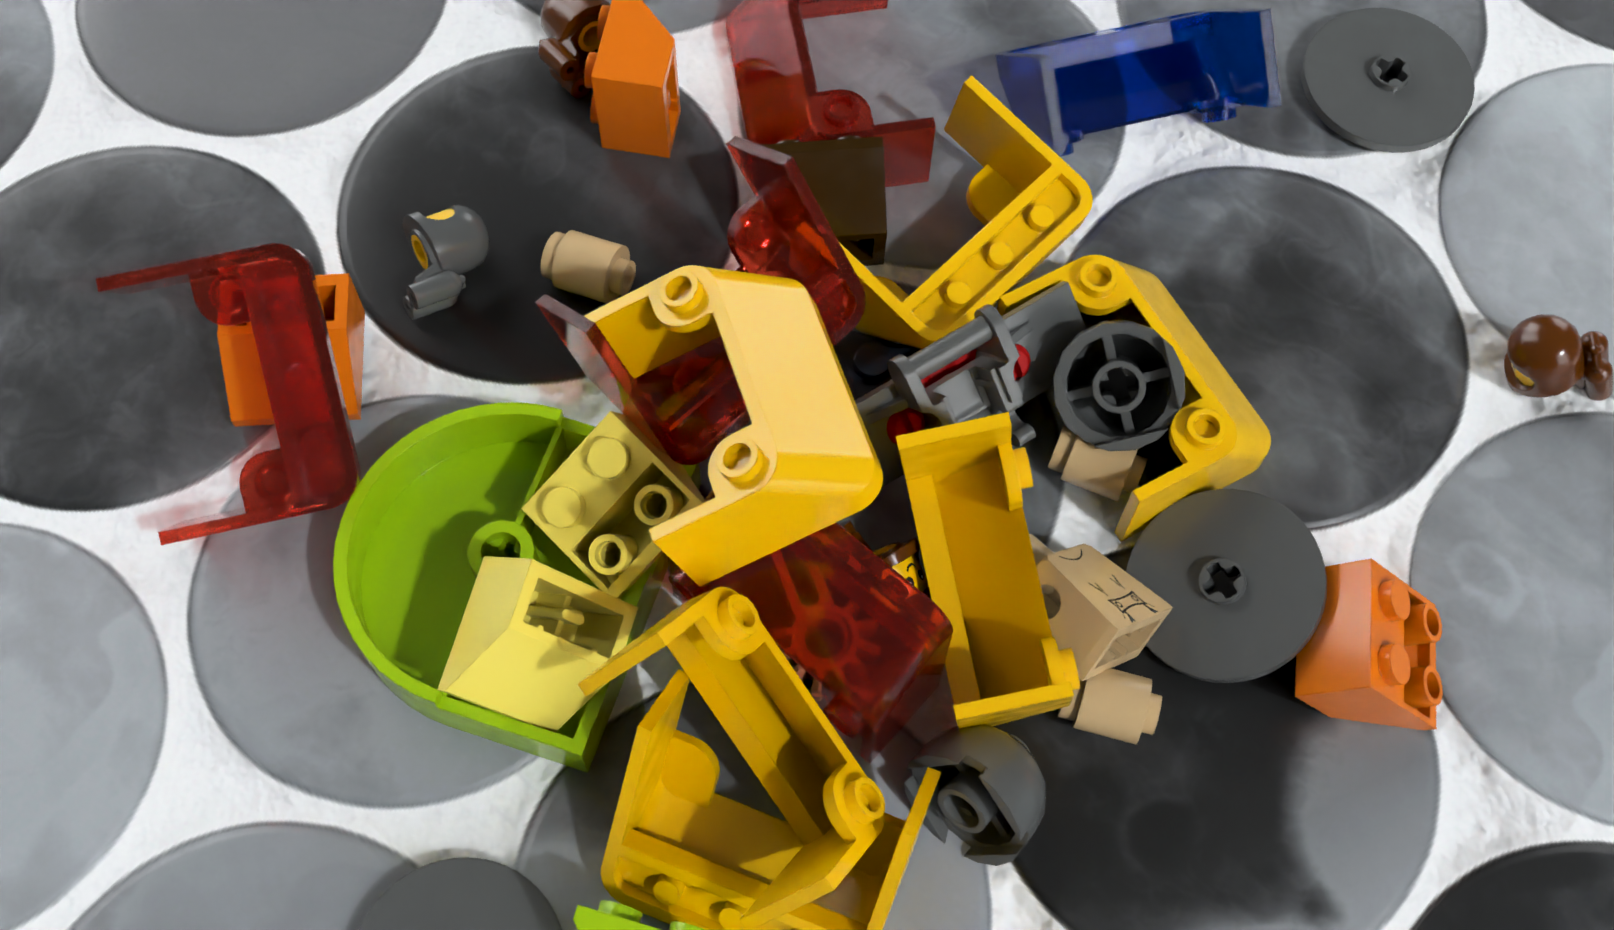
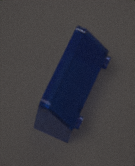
[995,8,1282,157]

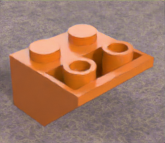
[584,0,681,158]
[217,273,365,427]
[1295,558,1443,730]

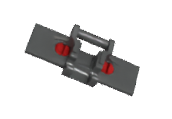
[855,281,1086,488]

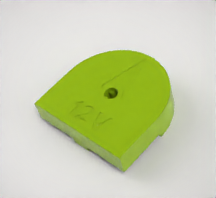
[333,403,701,773]

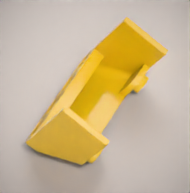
[790,76,1093,349]
[997,255,1271,542]
[584,265,883,587]
[896,412,1080,729]
[578,587,885,930]
[600,669,941,930]

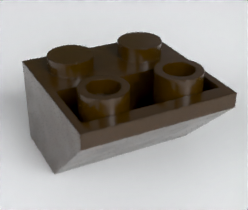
[759,135,887,273]

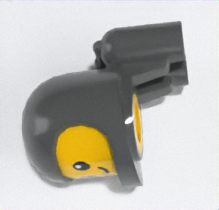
[402,204,490,320]

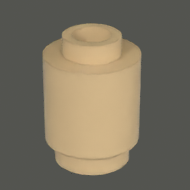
[540,230,636,304]
[1048,424,1148,501]
[1058,668,1162,745]

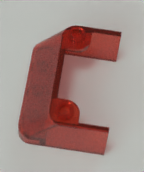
[726,0,936,193]
[535,136,866,465]
[95,243,361,545]
[668,489,953,764]

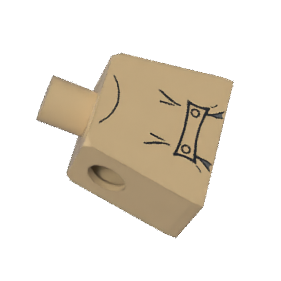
[1029,534,1173,681]

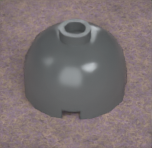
[1054,320,1185,451]
[904,724,1046,866]

